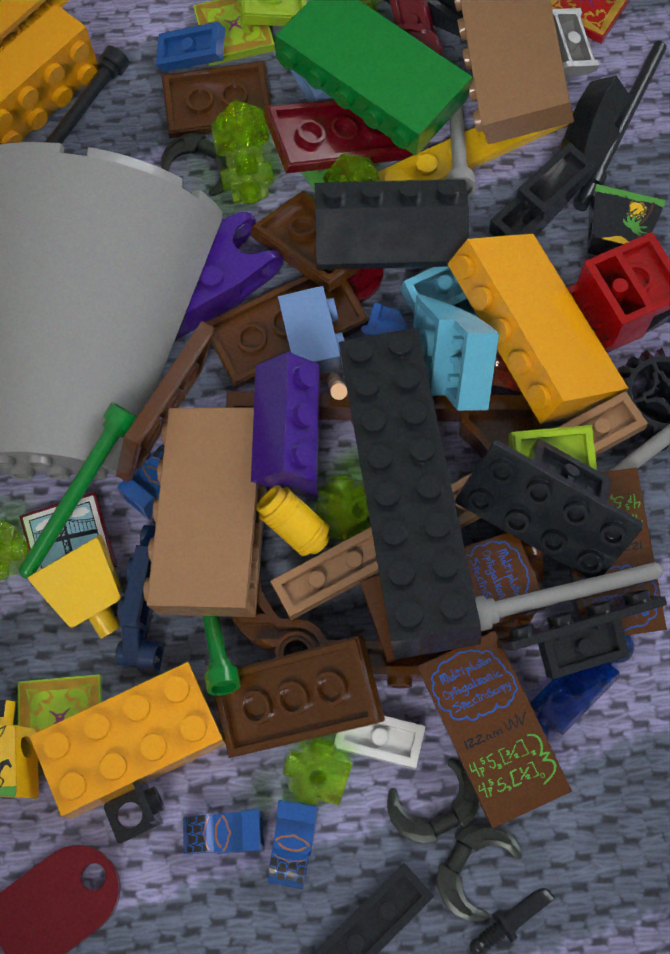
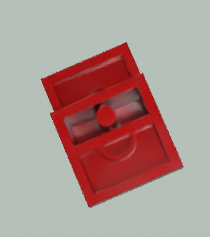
[567,232,670,353]

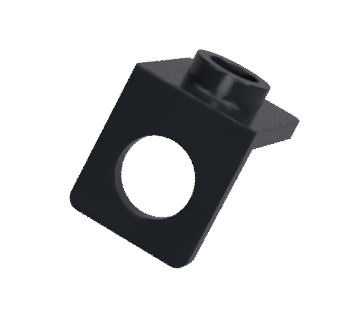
[104,780,165,843]

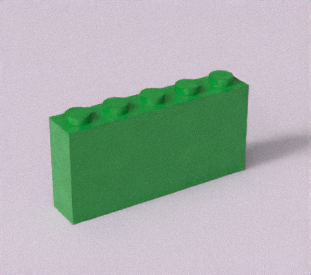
[275,0,472,156]

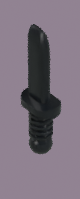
[469,888,555,954]

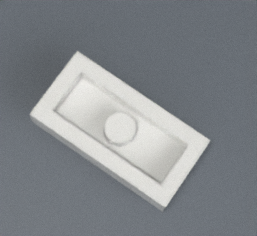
[333,716,426,770]

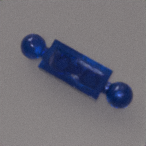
[531,635,635,740]

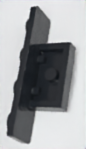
[497,590,667,679]

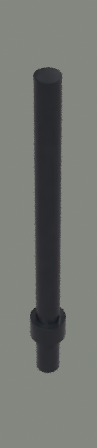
[573,41,667,211]

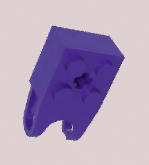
[177,212,284,339]

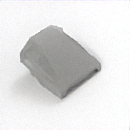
[552,8,600,78]

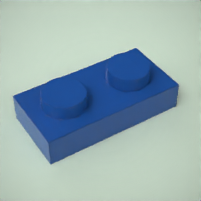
[156,21,225,71]

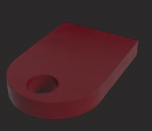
[0,845,121,954]

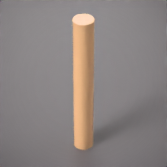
[327,373,347,400]

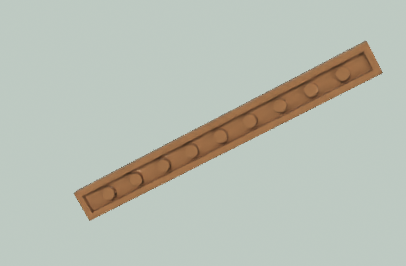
[270,391,648,620]

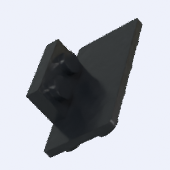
[455,438,643,578]

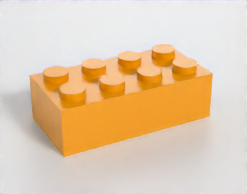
[0,4,99,144]
[30,662,226,819]

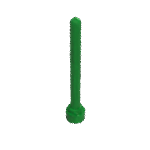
[19,402,137,579]
[203,616,241,696]

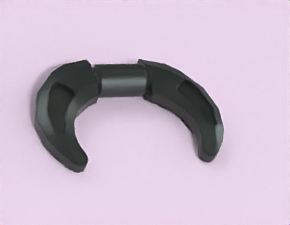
[161,133,238,196]
[387,759,479,844]
[436,823,522,921]

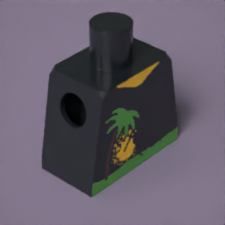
[587,184,666,256]

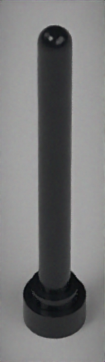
[45,45,130,144]

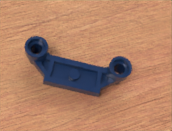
[115,525,164,674]

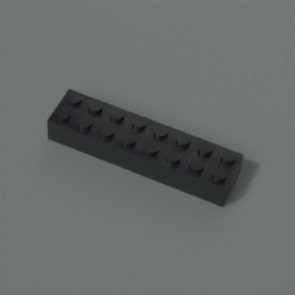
[339,327,481,659]

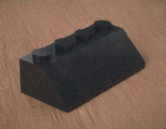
[314,179,469,270]

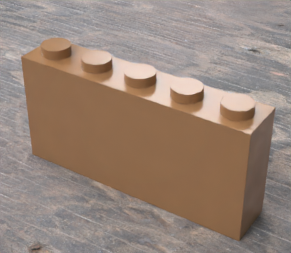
[454,0,574,144]
[143,407,267,617]

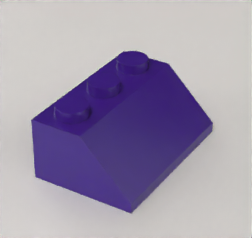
[251,352,321,500]

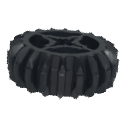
[618,348,670,452]

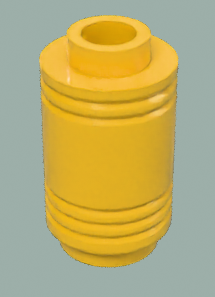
[256,485,330,556]

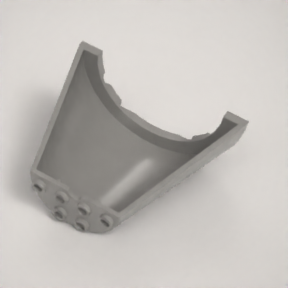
[0,142,223,480]

